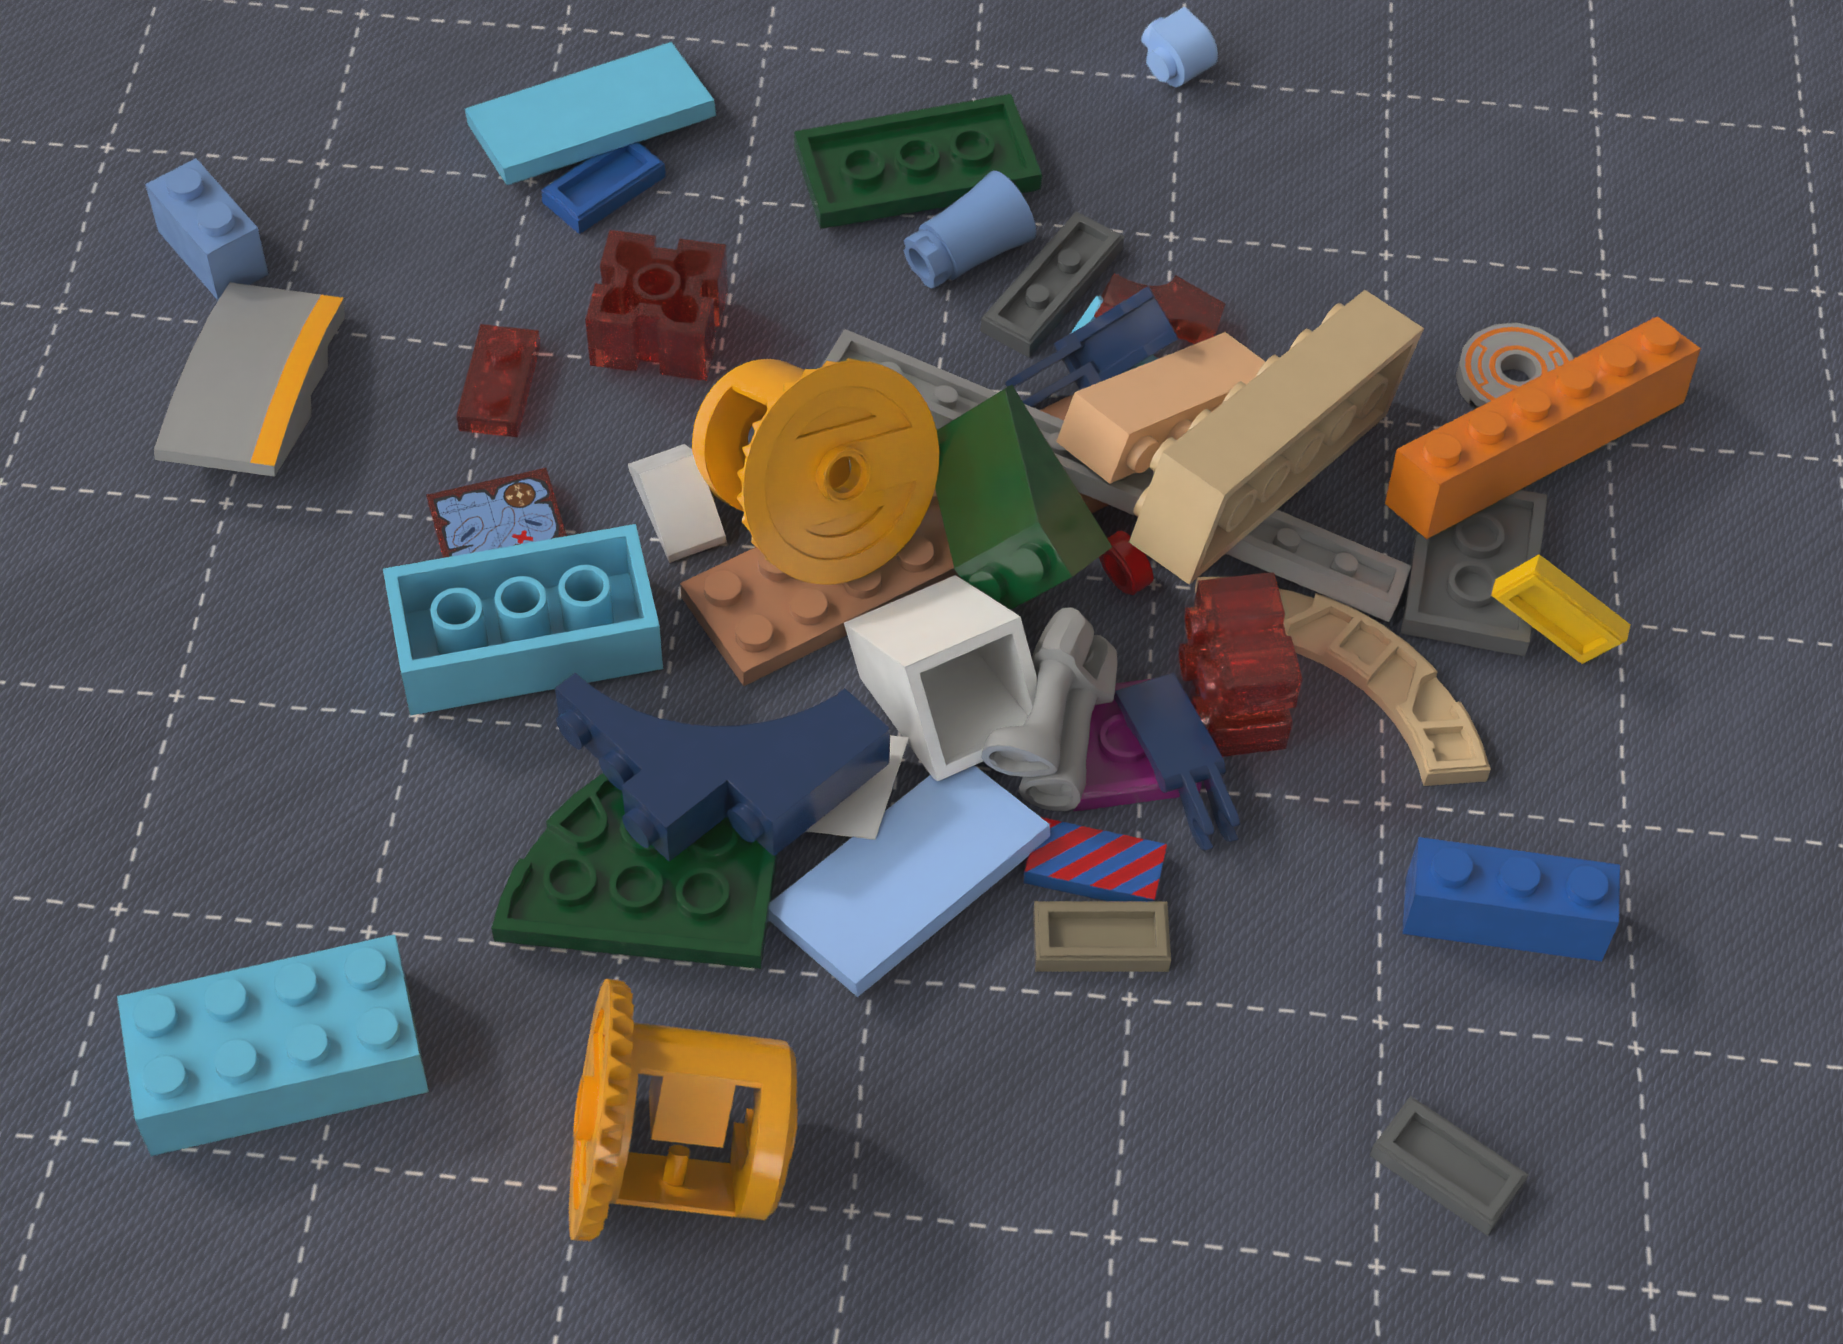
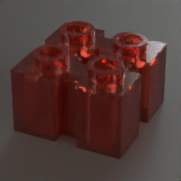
[585,230,728,381]
[1178,572,1303,757]

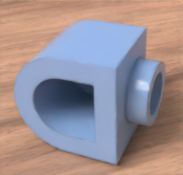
[1141,6,1218,87]

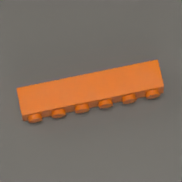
[1385,316,1701,539]

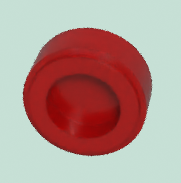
[1099,531,1154,595]

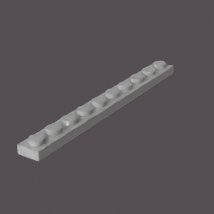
[822,329,1411,622]

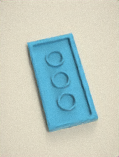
[465,42,716,185]

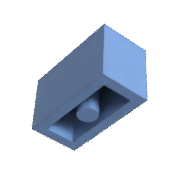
[145,158,269,300]

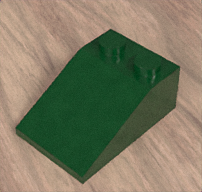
[935,384,1112,610]

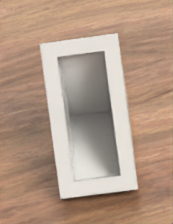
[628,444,727,563]

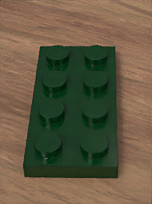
[794,94,1042,229]

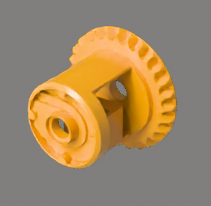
[692,358,939,585]
[569,979,798,1241]

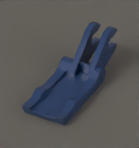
[1005,286,1179,407]
[1114,672,1240,850]

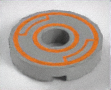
[1456,323,1573,407]

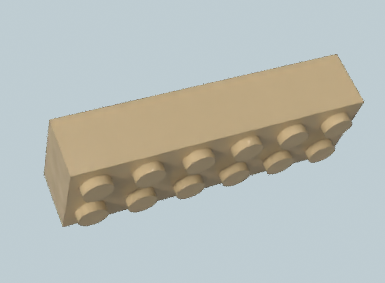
[1129,290,1424,584]

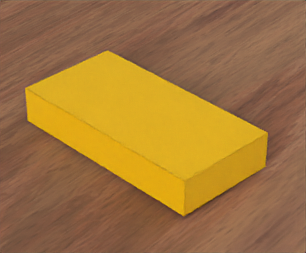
[1491,554,1631,664]

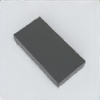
[1370,1096,1529,1236]

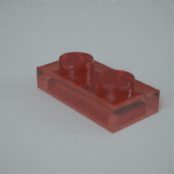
[456,324,541,438]

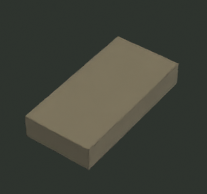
[1033,901,1171,972]

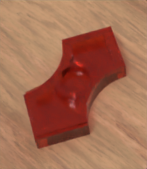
[1093,273,1225,344]

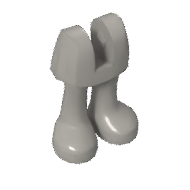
[981,607,1117,811]

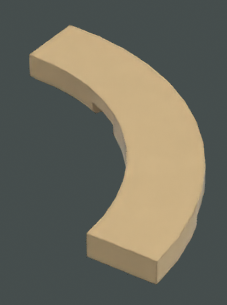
[1195,577,1491,786]

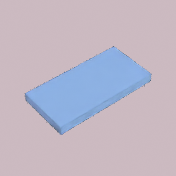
[769,765,1050,997]

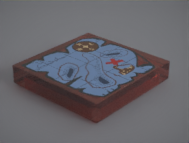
[426,468,567,558]

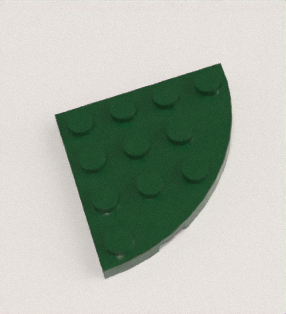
[491,773,778,969]

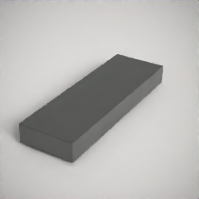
[980,211,1124,358]

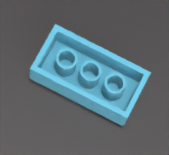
[383,524,663,716]
[117,934,429,1156]

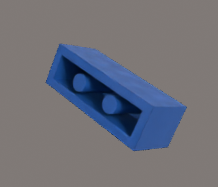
[1402,837,1620,962]

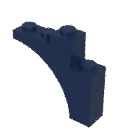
[555,673,890,862]

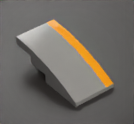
[154,282,345,477]

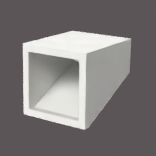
[844,575,1037,782]

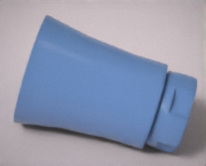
[903,171,1036,288]

